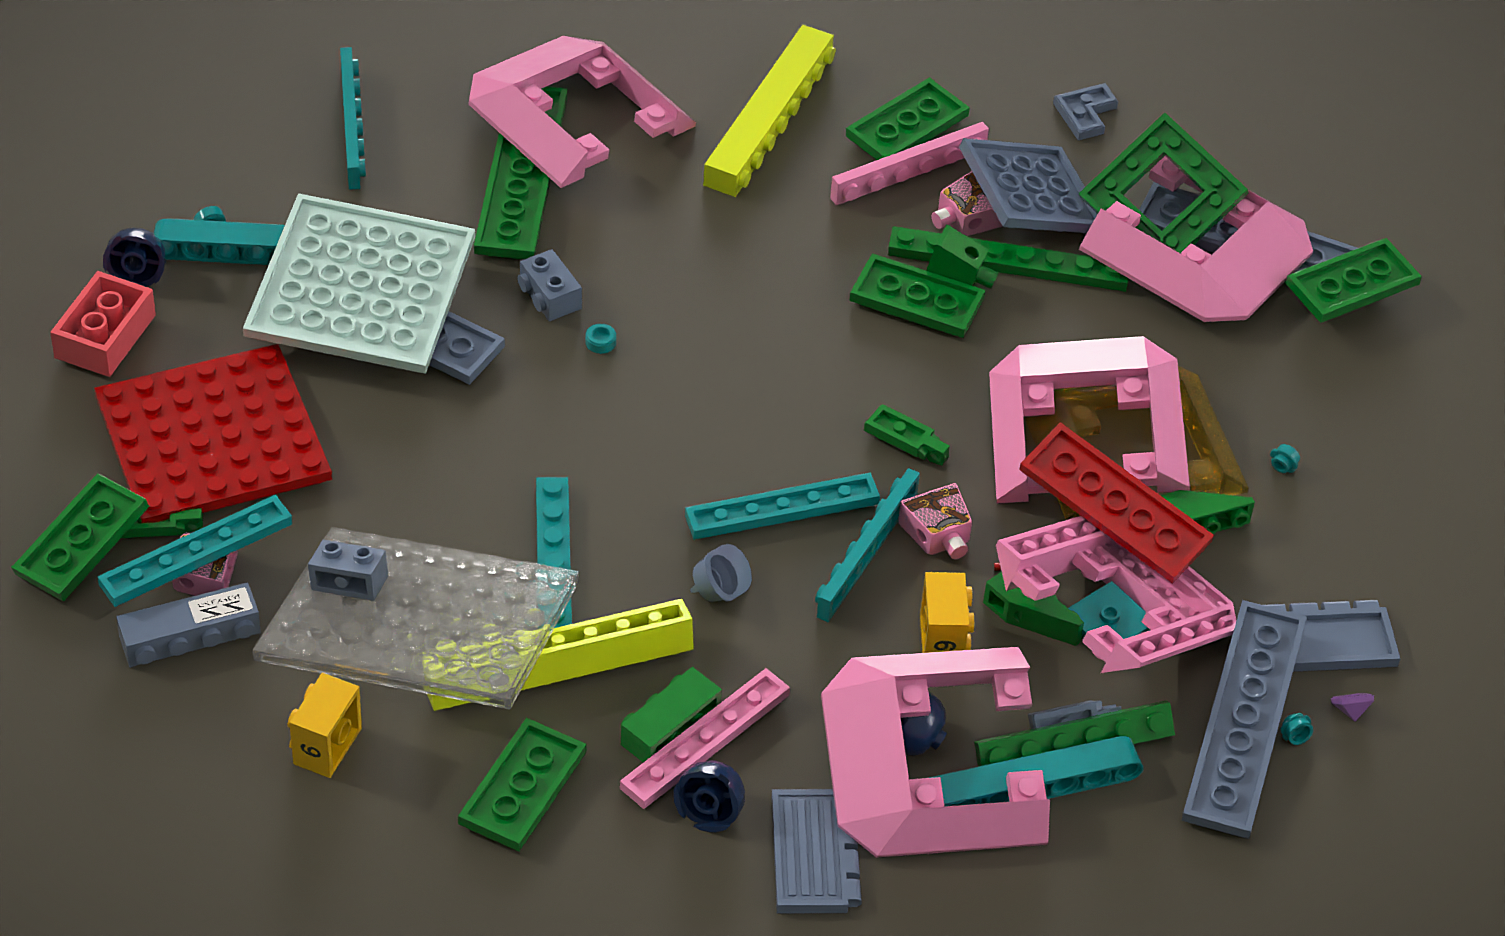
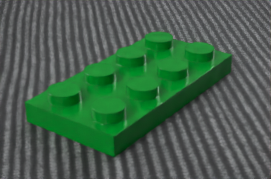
[846,77,970,160]
[1286,238,1422,323]
[849,253,985,338]
[11,473,149,602]
[458,717,587,852]

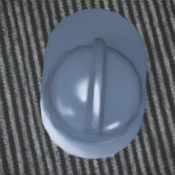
[690,544,752,602]

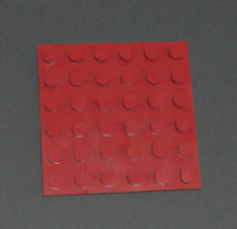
[94,343,332,523]

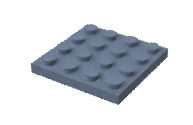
[959,138,1097,234]

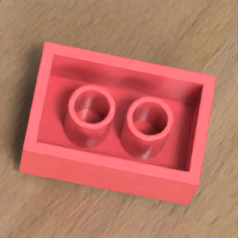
[50,271,156,377]

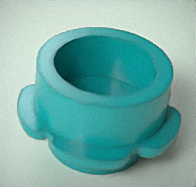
[1270,444,1300,473]
[1280,713,1313,745]

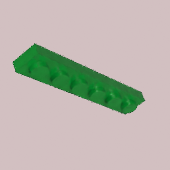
[974,700,1175,767]

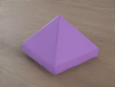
[1331,693,1374,722]

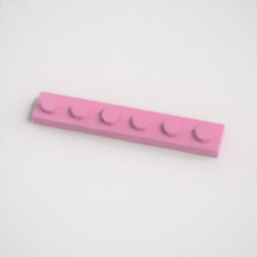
[830,122,989,205]
[620,668,790,809]

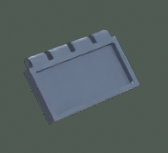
[1264,600,1400,672]
[771,789,862,913]

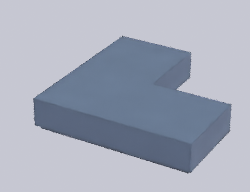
[1053,83,1118,140]

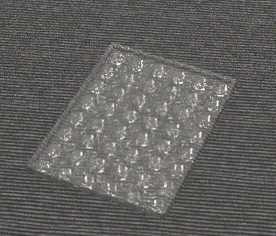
[252,527,579,709]

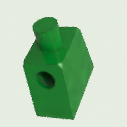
[926,225,999,289]

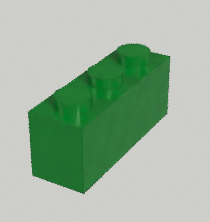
[621,667,722,763]

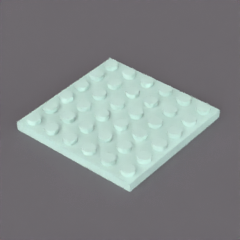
[243,193,475,374]

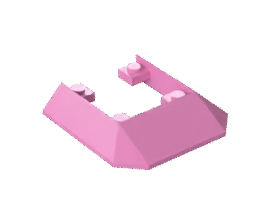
[468,36,696,188]
[1079,156,1313,322]
[989,336,1190,504]
[996,516,1237,673]
[821,647,1050,858]

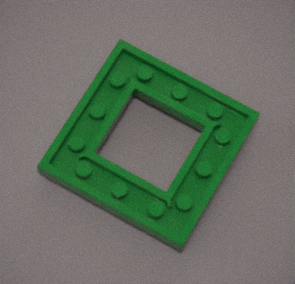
[1079,113,1249,253]

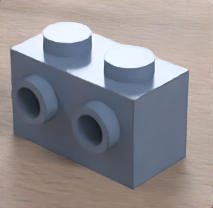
[517,249,582,321]
[308,540,388,601]

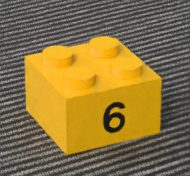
[920,572,974,653]
[287,672,362,778]

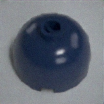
[103,228,166,287]
[901,691,947,756]
[674,760,745,833]

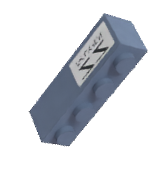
[116,582,261,667]

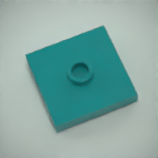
[1068,581,1150,639]

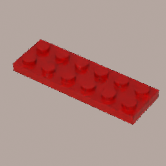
[1019,422,1214,584]

